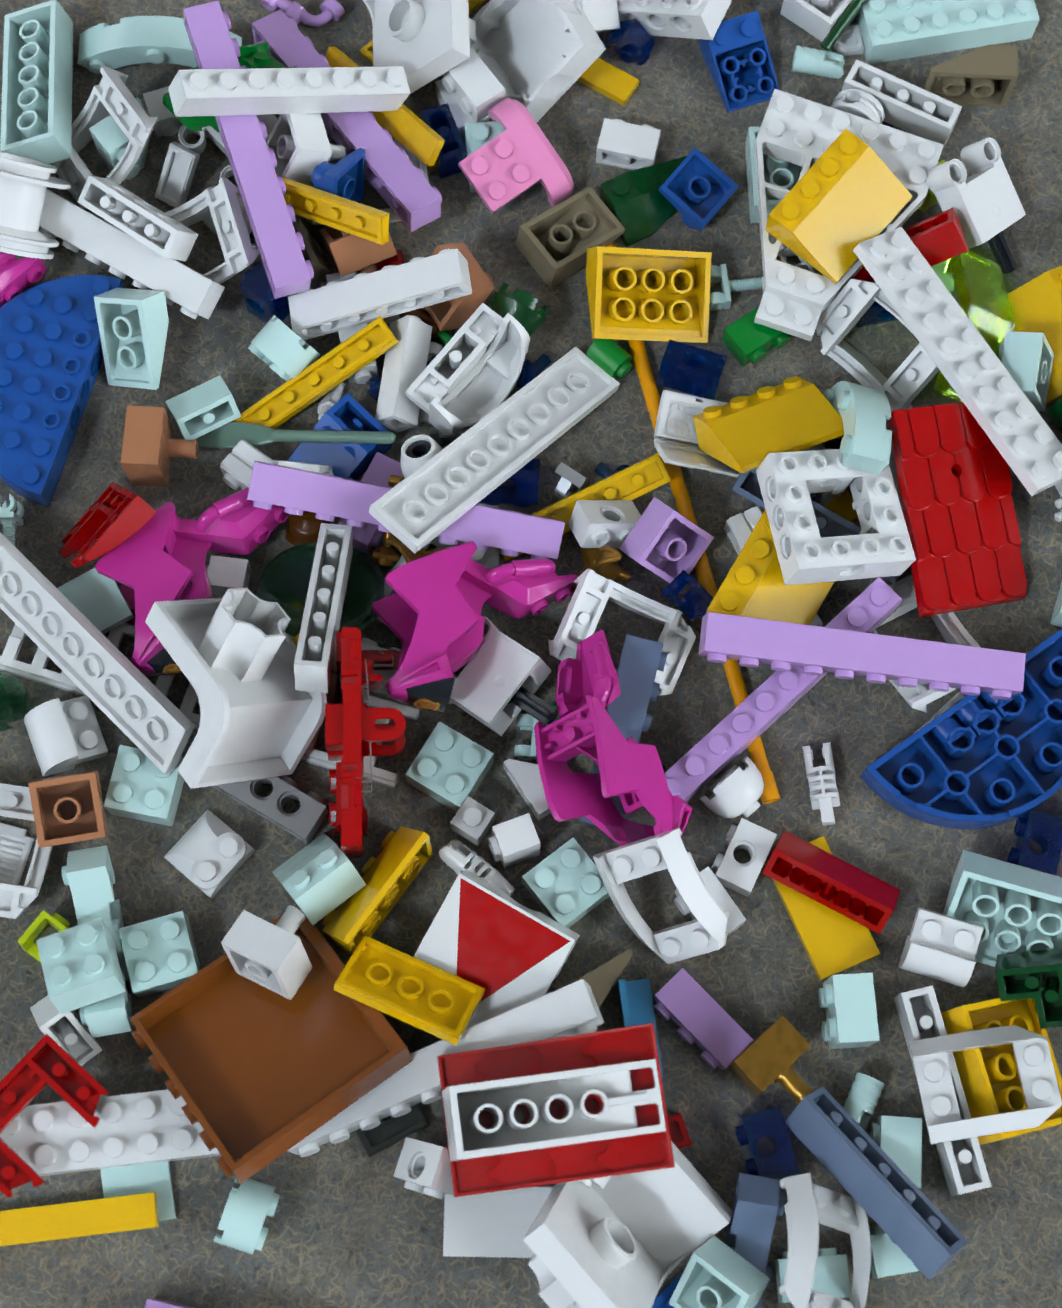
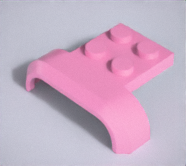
[458,97,574,214]

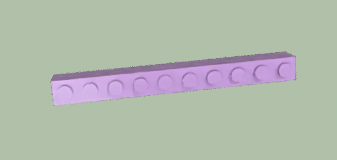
[183,1,314,299]
[252,9,442,232]
[247,461,565,560]
[664,577,902,803]
[698,612,1026,700]

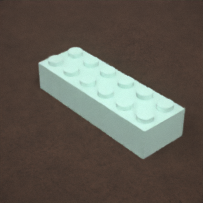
[0,0,73,164]
[854,0,1040,64]

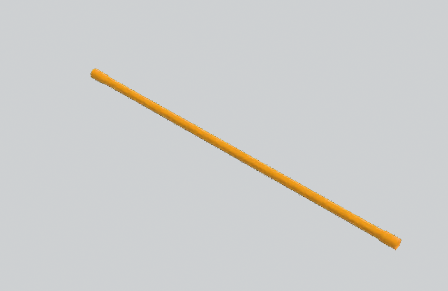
[607,241,781,805]

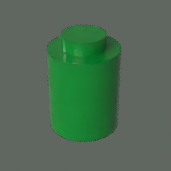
[586,339,633,379]

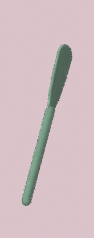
[196,421,396,449]

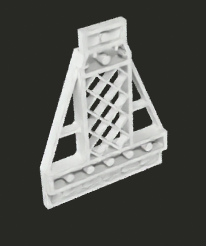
[753,89,944,342]

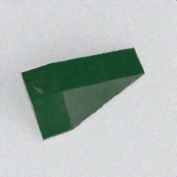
[600,152,703,247]

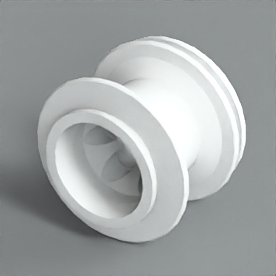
[0,151,71,259]

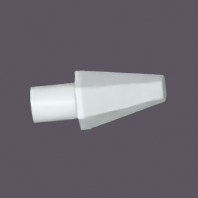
[317,382,345,420]

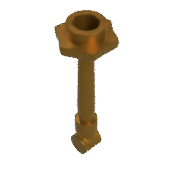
[372,475,404,566]

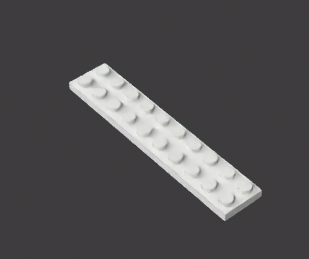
[853,227,1062,496]
[369,347,620,553]
[0,532,195,774]

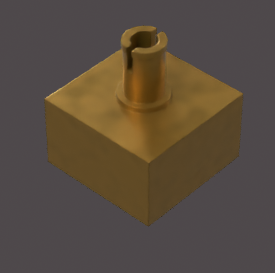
[728,1015,813,1104]

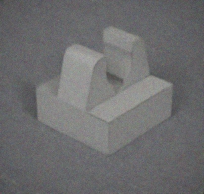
[555,462,591,497]

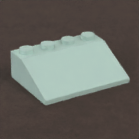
[943,850,1062,967]

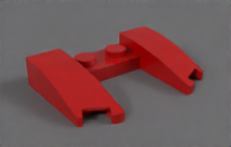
[58,482,157,568]
[0,1034,109,1198]

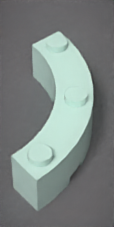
[77,16,242,75]
[823,381,892,475]
[62,845,132,1038]

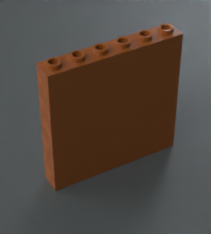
[129,905,412,1184]

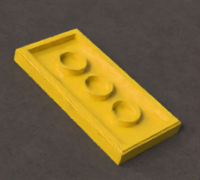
[765,836,880,981]
[334,935,485,1046]

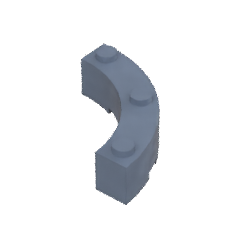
[725,1173,785,1308]

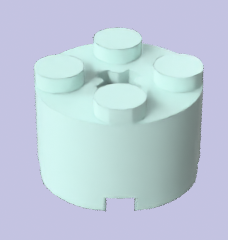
[248,315,320,381]
[213,1177,280,1255]

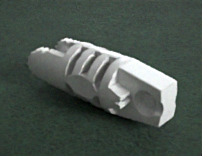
[802,742,840,826]
[438,839,515,896]

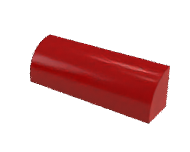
[851,208,968,283]
[762,830,901,934]

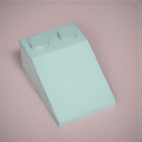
[94,288,169,390]
[272,833,366,925]

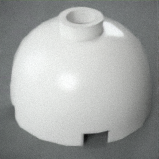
[700,756,764,818]

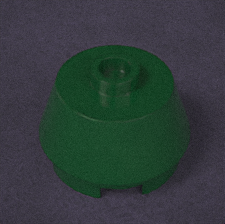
[492,282,550,337]

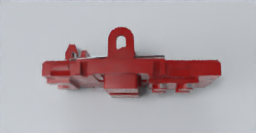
[325,627,406,858]

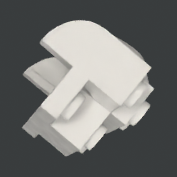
[405,303,530,435]

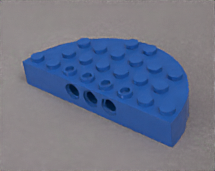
[0,275,125,507]
[860,629,1062,829]

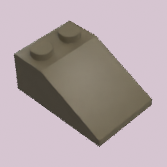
[923,44,1018,108]
[515,186,625,289]

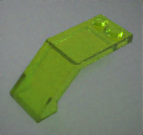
[933,250,1015,402]

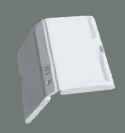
[654,390,739,477]

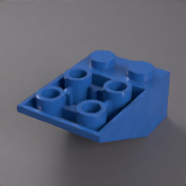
[698,10,780,113]
[287,393,392,480]

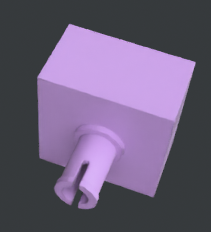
[619,497,714,589]

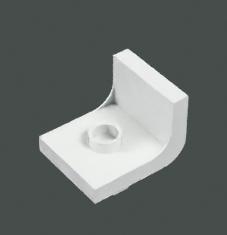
[363,0,476,93]
[145,588,327,789]
[523,1141,733,1308]

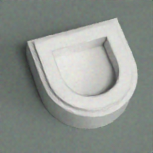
[833,25,865,56]

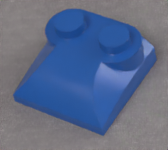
[311,147,366,229]
[658,148,739,231]

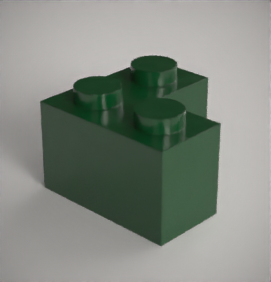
[995,948,1062,1029]

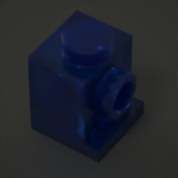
[604,18,655,66]
[662,569,713,621]

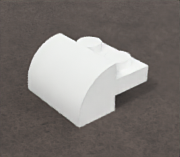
[23,695,108,777]
[898,907,984,988]

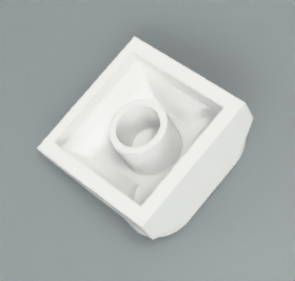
[164,809,255,899]

